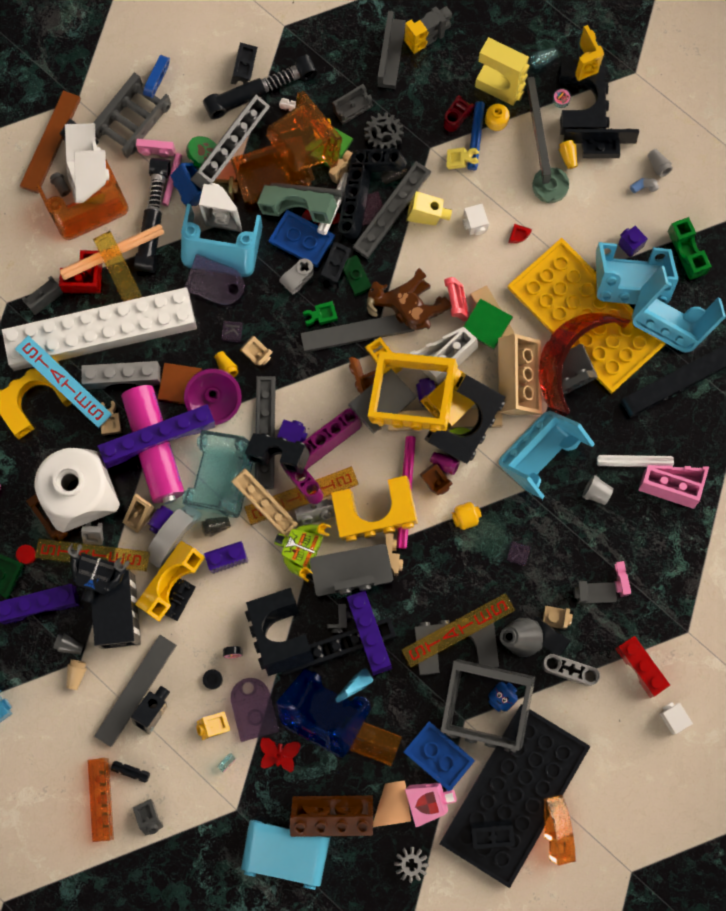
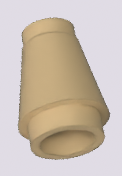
[66,660,87,690]

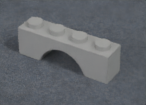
[81,361,161,390]

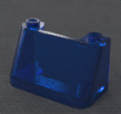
[276,669,371,757]

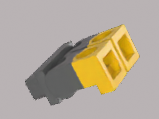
[404,6,452,54]

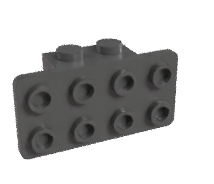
[310,544,393,596]

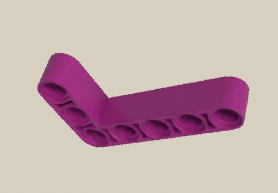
[281,408,362,504]

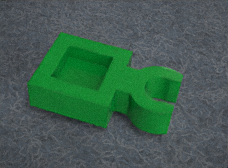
[303,301,338,326]

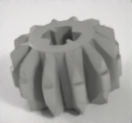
[394,847,429,883]

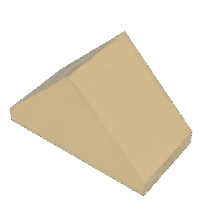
[122,494,156,533]

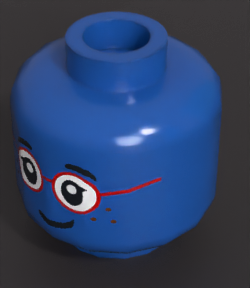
[488,682,518,712]

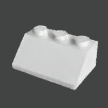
[199,183,242,232]

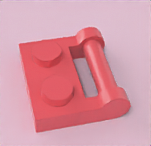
[444,277,470,322]

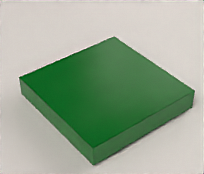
[463,299,513,350]

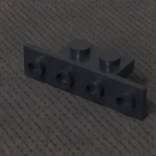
[563,128,639,158]

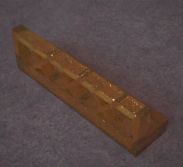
[88,758,114,842]

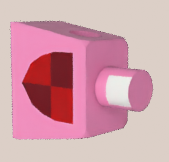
[405,783,457,827]

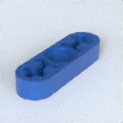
[143,55,170,98]

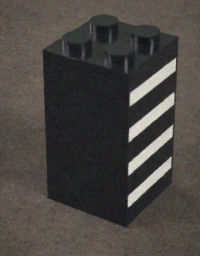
[91,568,141,649]

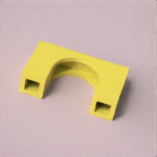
[475,37,530,106]

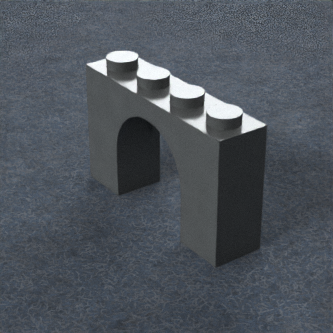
[414,616,499,676]

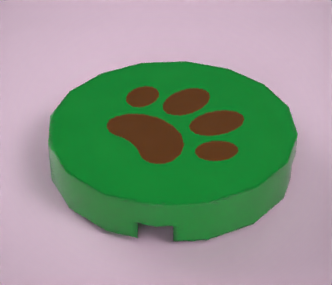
[186,136,217,168]

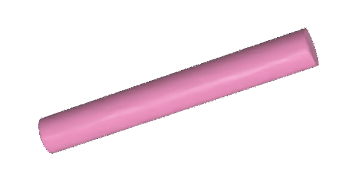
[161,153,182,206]

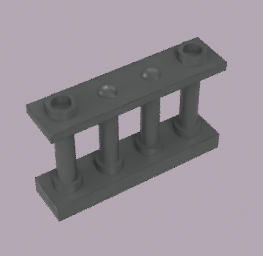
[94,72,171,158]

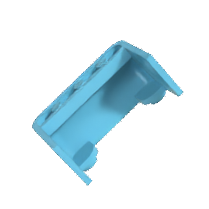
[181,204,263,277]
[632,266,726,353]
[499,411,595,499]

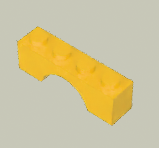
[135,541,205,622]

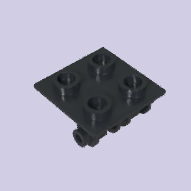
[165,579,196,621]

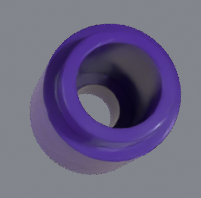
[416,378,436,407]
[148,505,174,534]

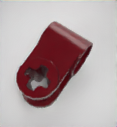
[443,95,475,132]

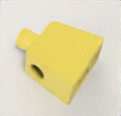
[406,191,452,225]

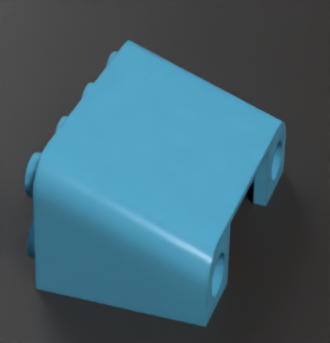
[596,242,679,304]

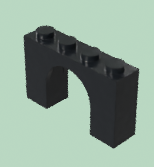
[559,59,610,135]
[424,372,505,464]
[245,588,314,676]

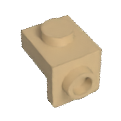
[240,336,272,366]

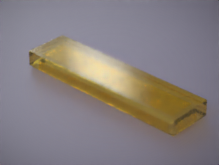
[93,231,142,302]

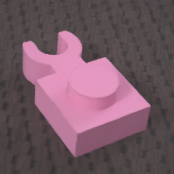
[614,561,631,597]

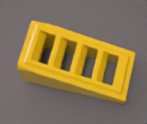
[365,337,403,374]

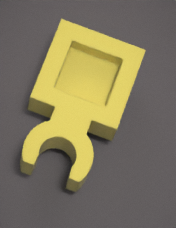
[446,147,479,170]

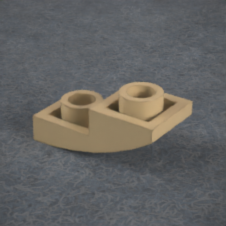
[386,533,403,576]

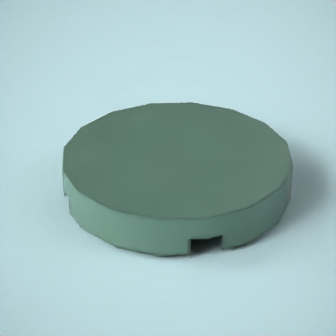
[532,167,569,203]

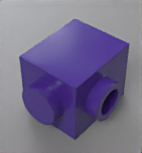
[618,225,648,258]
[277,420,308,443]

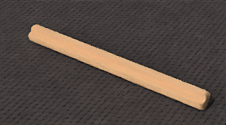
[60,224,164,280]

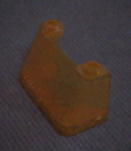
[230,136,315,205]

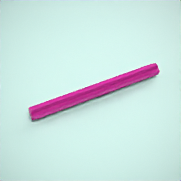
[397,436,416,549]

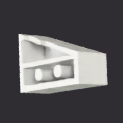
[410,327,478,385]

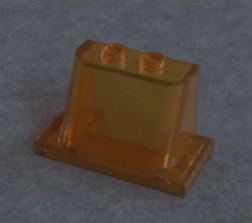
[267,91,342,172]

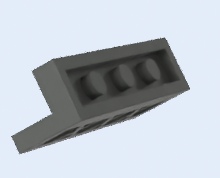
[378,11,406,89]

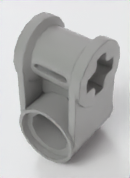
[279,258,314,294]

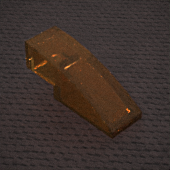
[544,795,576,865]

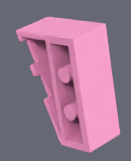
[638,465,709,509]

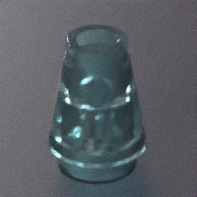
[530,47,558,69]

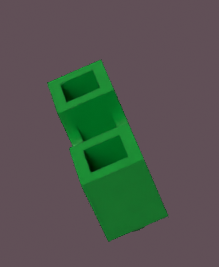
[667,217,712,280]

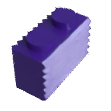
[204,541,249,574]

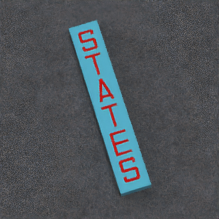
[15,335,112,428]

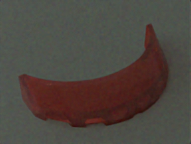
[538,313,631,417]

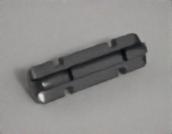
[111,761,150,783]

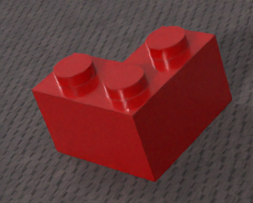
[59,250,103,294]

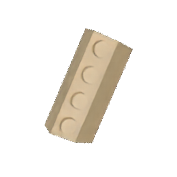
[498,334,542,415]

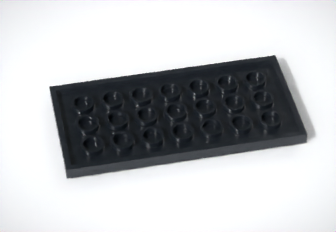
[439,704,591,888]

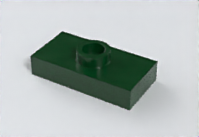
[343,255,371,297]

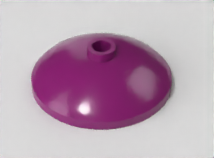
[184,368,242,425]

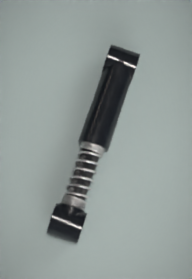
[203,55,318,119]
[134,158,171,273]

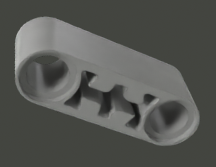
[542,654,600,686]

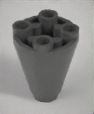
[500,618,543,657]

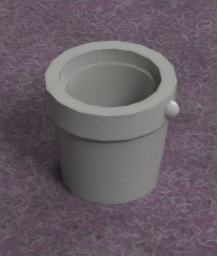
[582,475,614,505]

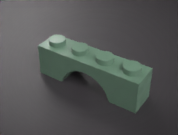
[257,185,337,224]

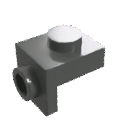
[327,604,351,634]

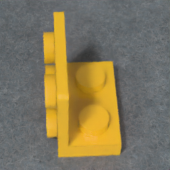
[575,25,604,81]

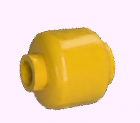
[485,104,510,131]
[452,502,482,530]

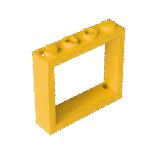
[368,351,458,432]

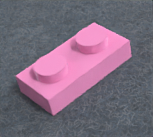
[136,139,176,158]

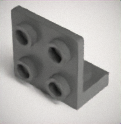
[550,344,598,394]

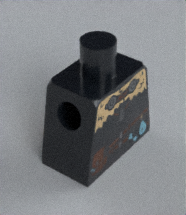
[131,686,170,735]

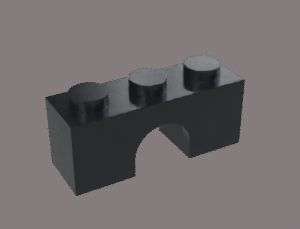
[245,433,310,474]

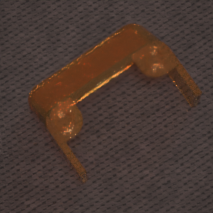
[36,160,129,240]

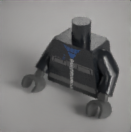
[68,543,130,603]

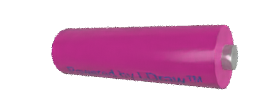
[121,385,185,504]

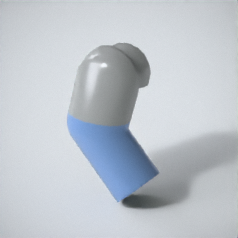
[630,178,659,193]

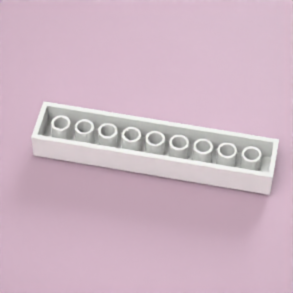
[2,287,197,371]

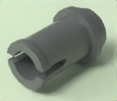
[50,172,71,197]

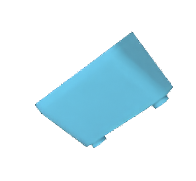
[241,820,331,890]

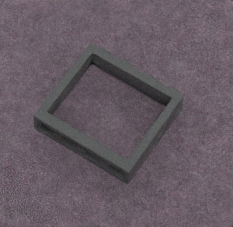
[441,659,535,752]

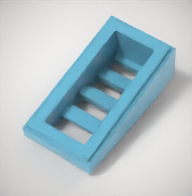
[335,668,373,702]

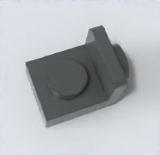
[133,799,164,835]

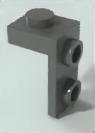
[574,581,617,604]

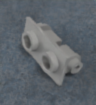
[295,499,335,526]

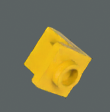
[196,712,230,740]

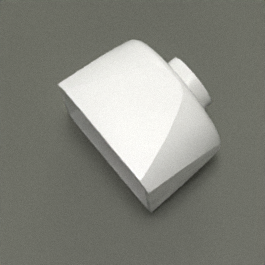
[34,448,120,533]

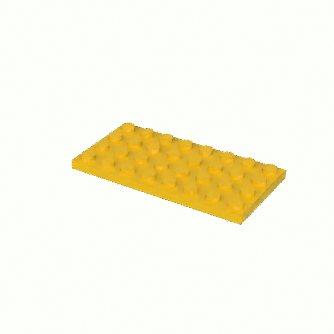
[507,238,666,394]

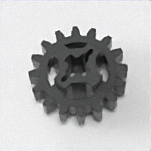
[364,112,404,149]

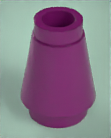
[430,452,460,475]

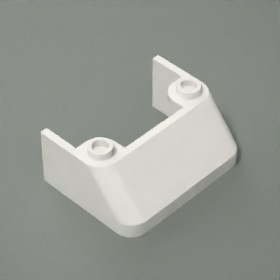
[65,123,109,203]

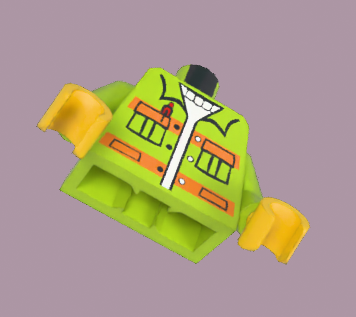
[274,523,331,582]

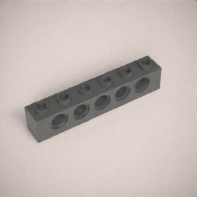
[190,94,270,189]

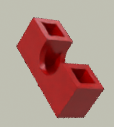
[615,636,670,698]

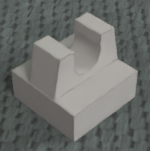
[81,522,104,545]

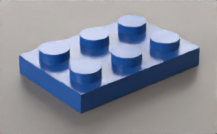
[269,210,335,268]
[404,721,475,791]

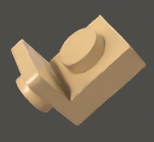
[543,606,573,630]

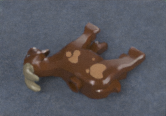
[367,268,452,330]

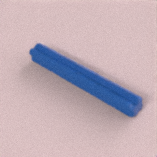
[467,101,485,171]

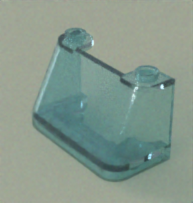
[182,430,253,518]

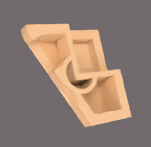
[373,780,411,827]

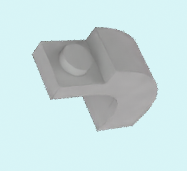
[144,503,203,568]

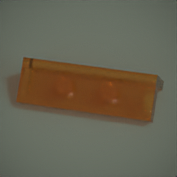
[335,716,402,766]

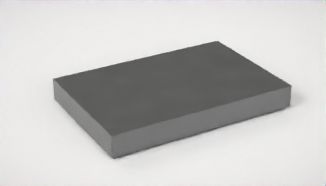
[348,369,416,434]

